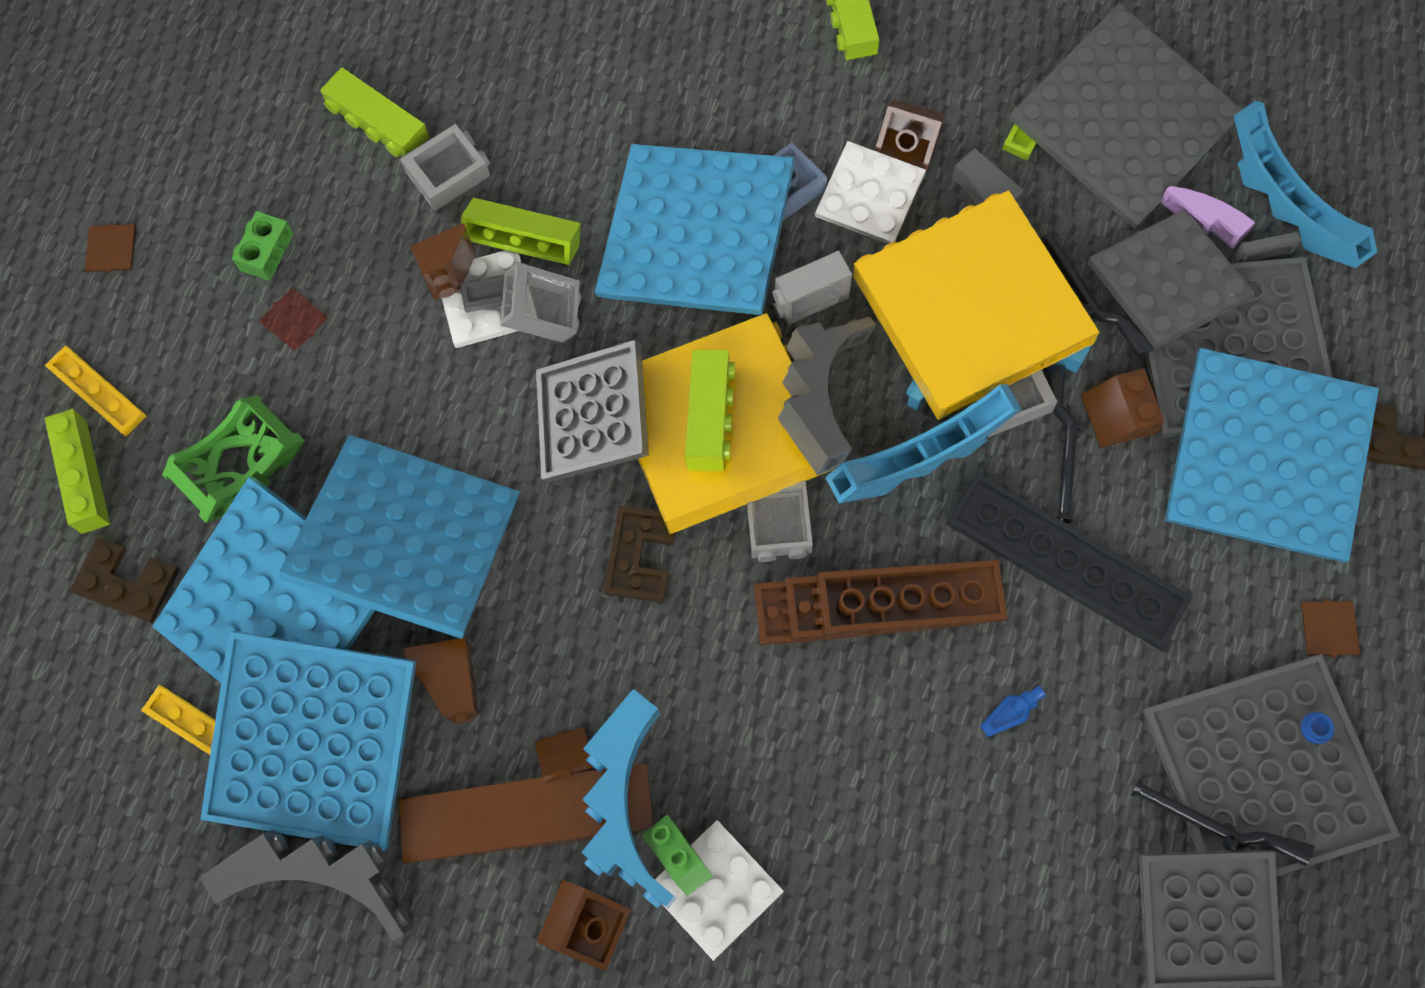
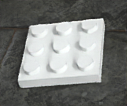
[815,141,926,244]
[442,250,536,348]
[655,820,784,961]

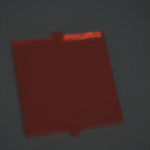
[259,288,327,351]

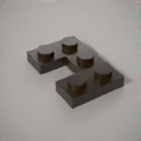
[1367,404,1425,470]
[603,506,676,603]
[69,537,179,624]

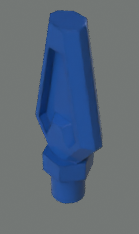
[980,686,1046,737]

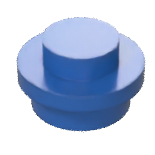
[1300,712,1334,744]

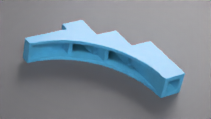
[825,384,1022,504]

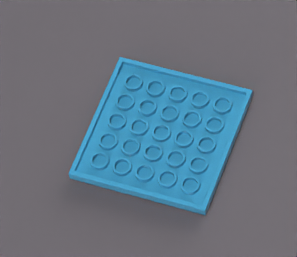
[595,144,795,315]
[1165,348,1379,563]
[279,435,520,639]
[152,477,375,683]
[200,631,417,851]

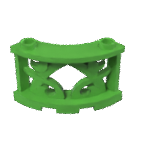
[162,396,305,523]

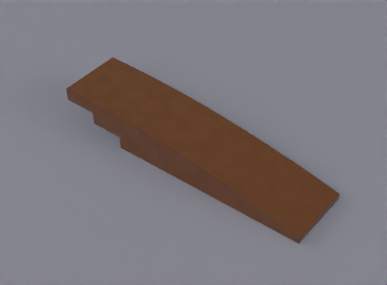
[753,560,1008,646]
[399,764,654,864]

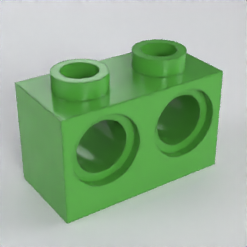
[232,211,294,281]
[642,815,713,896]

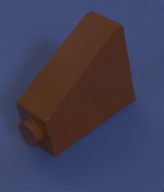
[404,638,479,724]

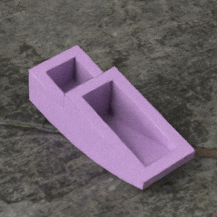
[1160,186,1255,249]

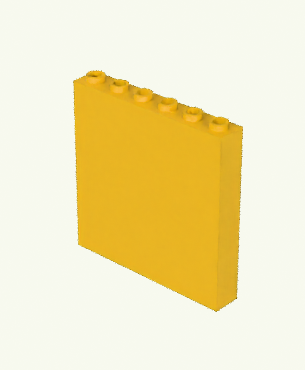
[853,190,1099,420]
[638,313,836,534]

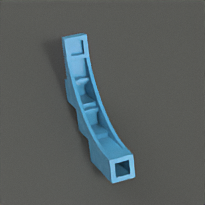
[1234,101,1377,268]
[581,689,677,909]

